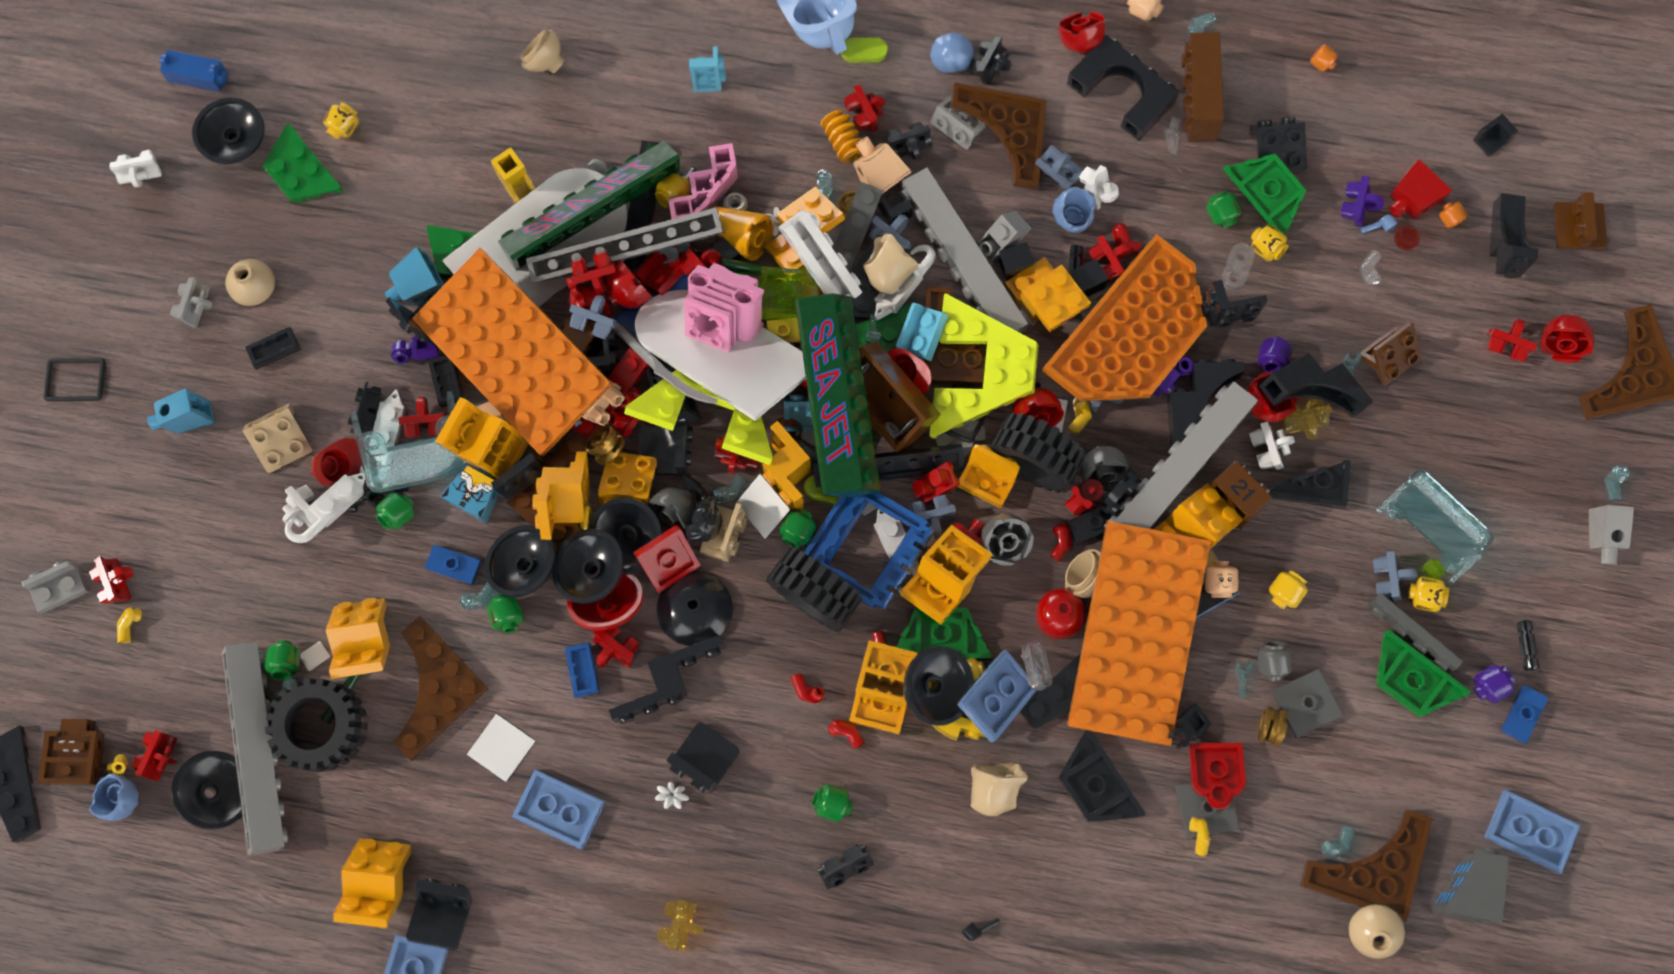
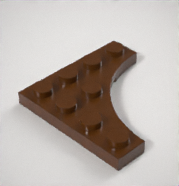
[950,82,1046,190]
[923,287,986,385]
[1578,304,1674,421]
[506,431,591,550]
[392,615,489,761]
[1300,810,1433,922]

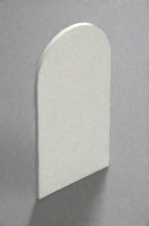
[442,168,627,307]
[635,290,806,421]

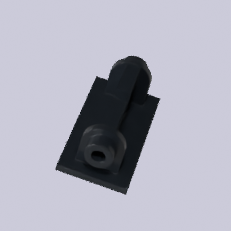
[347,382,383,436]
[817,844,874,890]

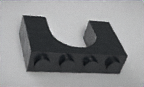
[1067,35,1179,141]

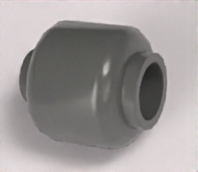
[1258,641,1292,681]

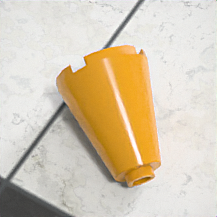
[713,206,774,261]

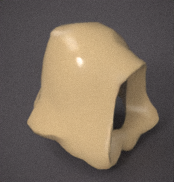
[863,233,918,294]
[971,762,1028,817]

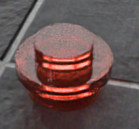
[1394,226,1419,250]

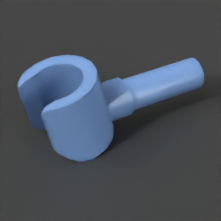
[1360,214,1397,233]

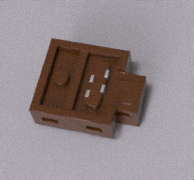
[38,719,105,786]

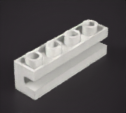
[778,210,863,298]

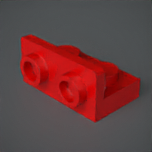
[635,247,689,296]

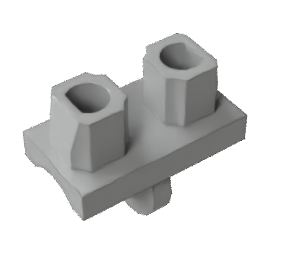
[170,277,213,328]

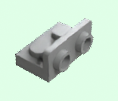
[931,94,987,149]
[21,560,89,614]

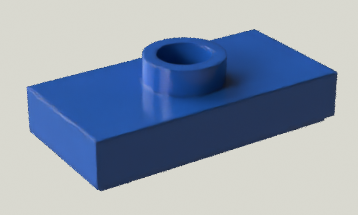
[424,545,482,585]
[565,642,600,699]
[1500,685,1548,744]

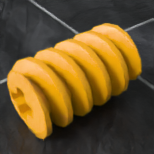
[821,110,862,164]

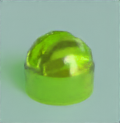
[1422,558,1446,579]

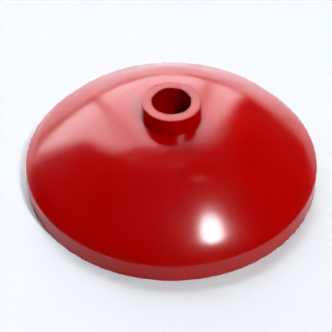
[567,571,643,630]

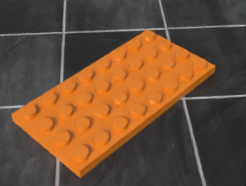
[412,248,613,456]
[1067,521,1211,746]

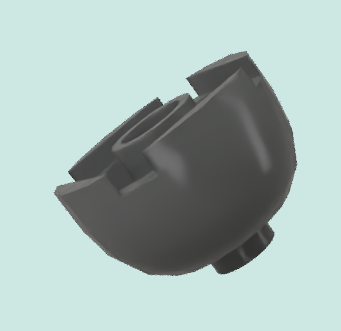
[1080,446,1131,493]
[647,488,697,536]
[981,513,1034,566]

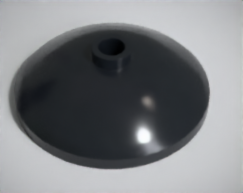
[192,97,265,164]
[589,497,663,574]
[484,525,556,598]
[552,529,624,604]
[656,571,733,646]
[903,646,974,726]
[171,751,243,830]

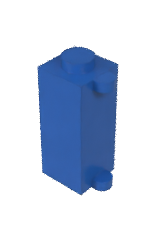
[160,50,228,92]

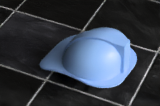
[777,0,857,55]

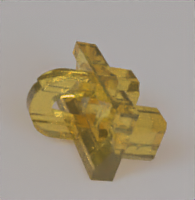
[1283,399,1332,440]
[657,899,703,952]

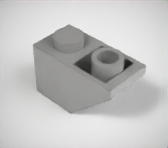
[977,211,1032,265]

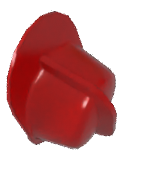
[887,348,932,394]
[310,438,366,488]

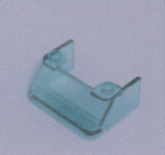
[351,391,467,493]
[1375,468,1494,584]

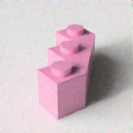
[668,143,738,219]

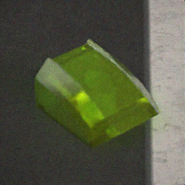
[758,266,819,320]

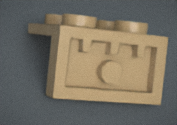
[243,403,312,473]
[700,503,747,562]

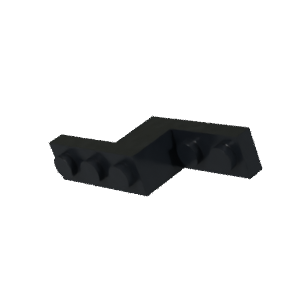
[609,635,726,724]

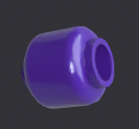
[1258,336,1292,372]
[1473,665,1515,703]

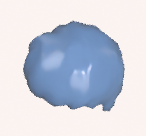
[930,32,975,73]
[1052,187,1096,233]
[89,773,139,821]

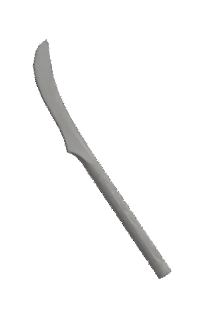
[610,318,718,403]

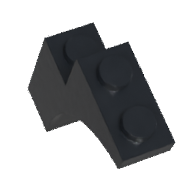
[1489,193,1539,279]
[1259,353,1373,418]
[1167,359,1244,448]

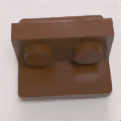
[1553,192,1607,250]
[1359,322,1421,386]

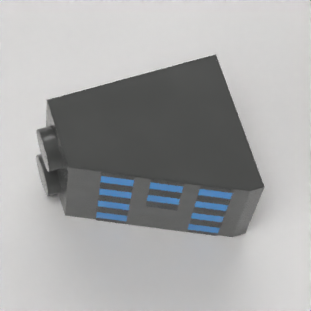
[1431,848,1509,924]

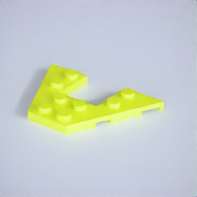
[930,294,1038,439]
[624,370,773,465]

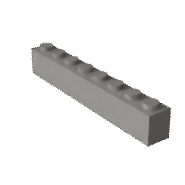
[900,168,1028,334]
[526,208,725,284]
[1103,382,1258,537]
[222,642,288,856]

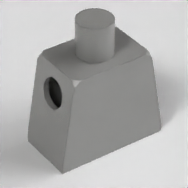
[1589,505,1634,565]

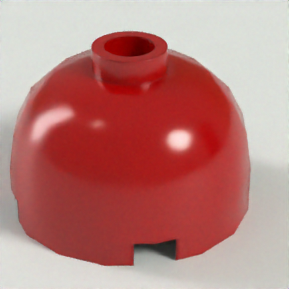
[1057,11,1105,55]
[606,260,652,309]
[1540,314,1595,363]
[1247,372,1298,423]
[1012,388,1064,427]
[1035,588,1087,640]

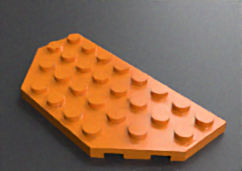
[1042,234,1207,402]

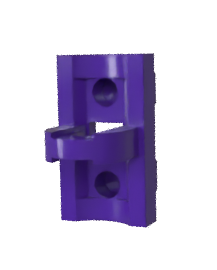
[1341,176,1385,227]

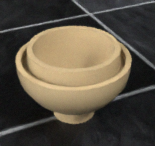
[521,30,564,74]
[225,259,275,306]
[1065,549,1101,598]
[1349,905,1405,959]

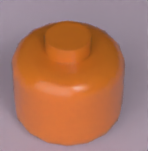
[1310,45,1337,72]
[1439,201,1468,228]

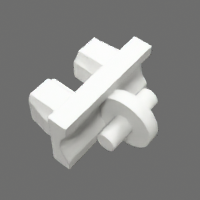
[110,150,162,188]
[1079,165,1119,210]
[1249,421,1295,470]
[282,485,314,527]

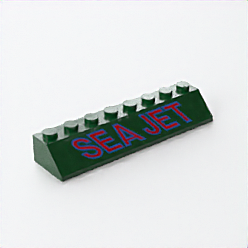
[498,141,680,271]
[795,293,880,498]

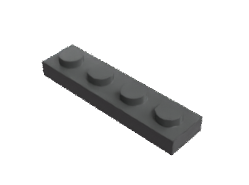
[833,181,883,273]
[1367,593,1463,673]

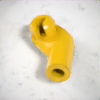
[1069,397,1092,435]
[117,607,142,644]
[106,754,128,775]
[1189,817,1210,856]

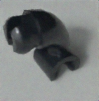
[346,489,384,513]

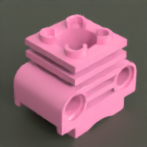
[684,263,764,352]

